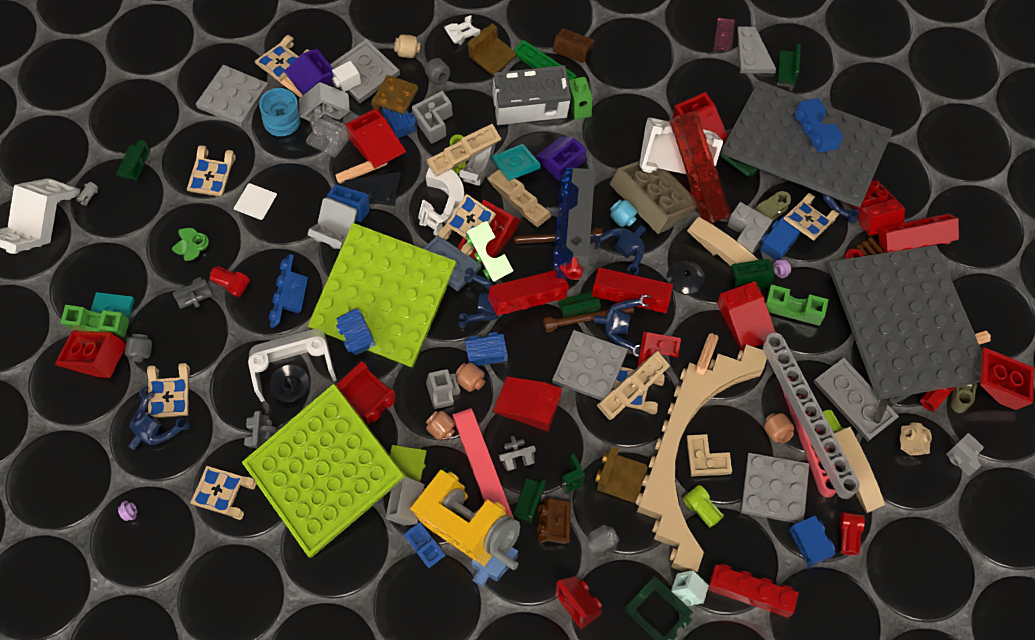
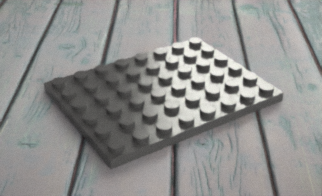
[721,81,893,208]
[828,245,982,400]

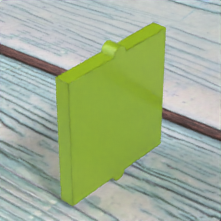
[390,445,427,482]

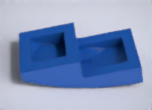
[403,522,445,568]

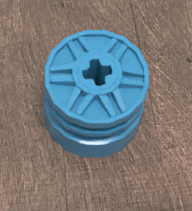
[259,88,300,136]

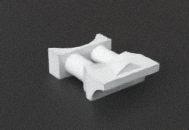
[444,15,481,45]
[418,200,449,236]

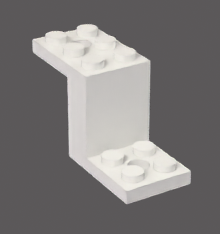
[0,178,80,254]

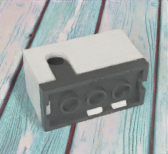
[492,65,571,125]

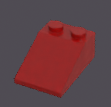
[458,199,521,263]
[717,281,775,351]
[55,331,126,378]
[980,348,1034,410]
[493,377,562,432]
[555,576,602,630]

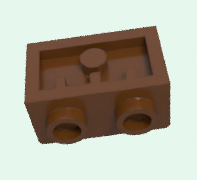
[553,28,594,63]
[536,498,571,544]

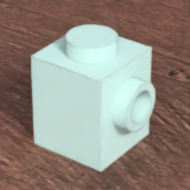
[671,571,709,606]

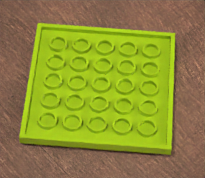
[307,223,457,368]
[242,384,406,558]

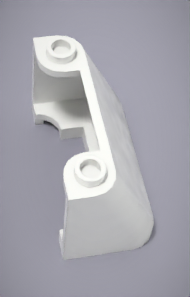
[639,118,723,183]

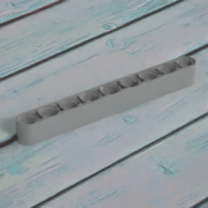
[763,333,860,499]

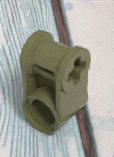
[755,191,791,222]
[950,383,977,413]

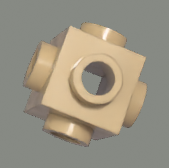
[900,423,932,456]

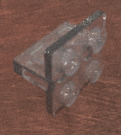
[306,116,349,157]

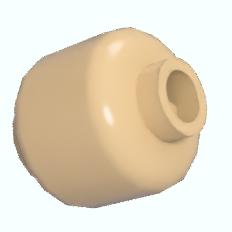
[394,34,420,58]

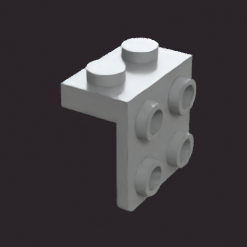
[308,197,357,249]

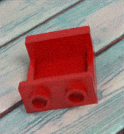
[336,361,396,425]

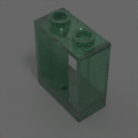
[625,576,693,640]

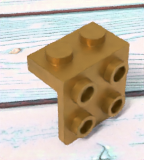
[468,23,516,75]
[371,75,418,114]
[595,446,647,503]

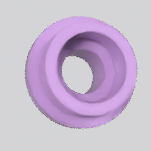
[773,260,791,278]
[118,501,137,521]

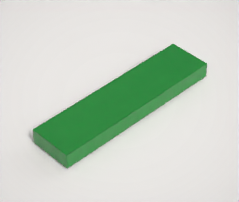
[513,40,577,81]

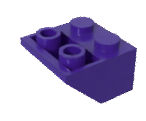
[284,49,334,95]
[535,136,587,182]

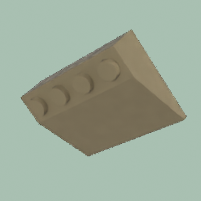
[610,161,701,234]

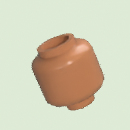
[455,363,485,392]
[426,411,455,440]
[764,413,794,443]

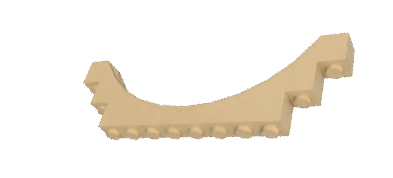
[636,344,767,573]

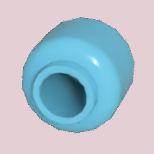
[610,200,637,227]

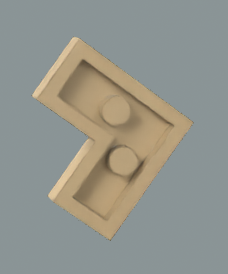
[686,434,732,477]

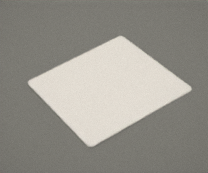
[234,183,277,220]

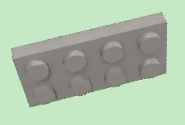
[813,358,899,442]

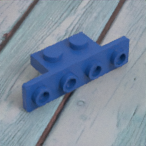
[269,254,308,328]

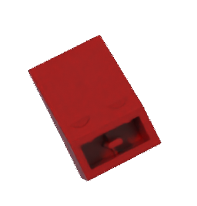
[672,92,728,148]
[345,108,406,169]
[850,180,905,236]

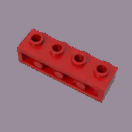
[878,213,959,253]
[592,267,673,313]
[488,269,569,316]
[707,564,799,618]

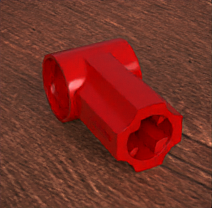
[209,266,250,297]
[920,387,956,412]
[839,512,865,556]

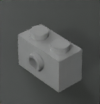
[386,477,425,526]

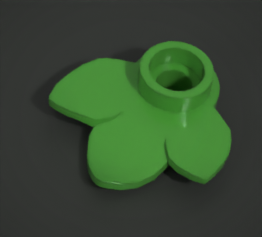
[172,228,209,261]

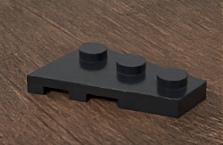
[343,172,402,206]

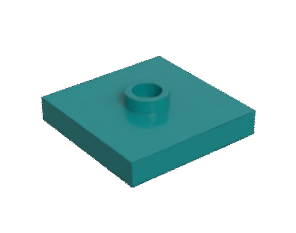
[491,144,540,181]
[91,292,135,318]

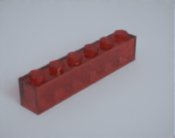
[669,110,731,223]

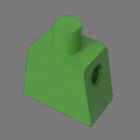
[568,77,592,120]

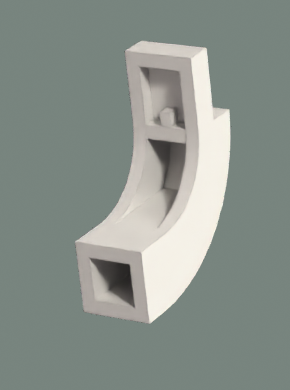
[426,167,465,224]

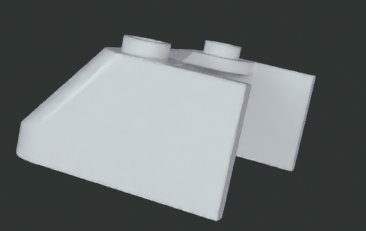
[248,329,337,402]

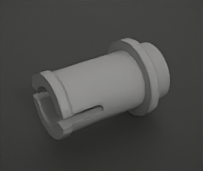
[76,182,98,206]

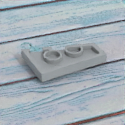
[737,27,776,73]

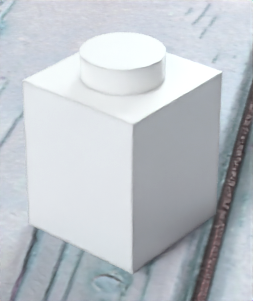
[332,61,361,92]

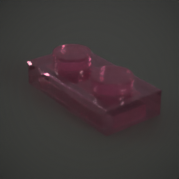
[714,18,735,52]

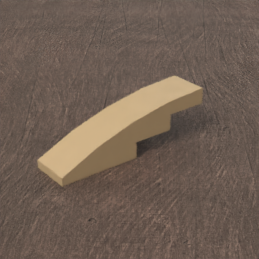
[427,124,501,177]
[487,170,551,227]
[687,217,759,266]
[597,351,670,420]
[834,427,885,514]

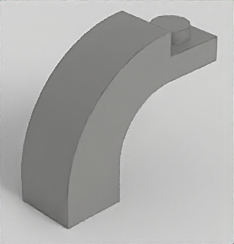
[459,144,496,186]

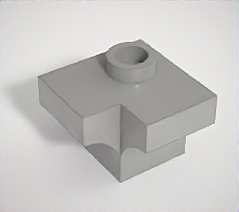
[426,369,460,409]
[946,433,984,476]

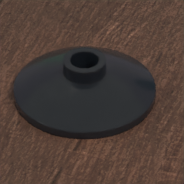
[667,260,705,295]
[270,365,309,402]

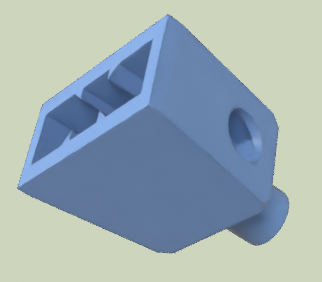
[471,548,518,587]

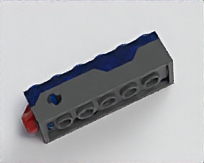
[553,168,595,281]

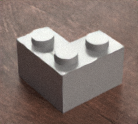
[299,82,350,122]
[412,91,453,144]
[728,202,773,254]

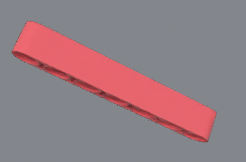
[780,376,837,497]
[452,408,514,519]

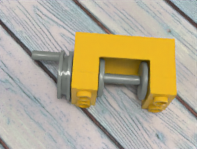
[410,470,520,570]

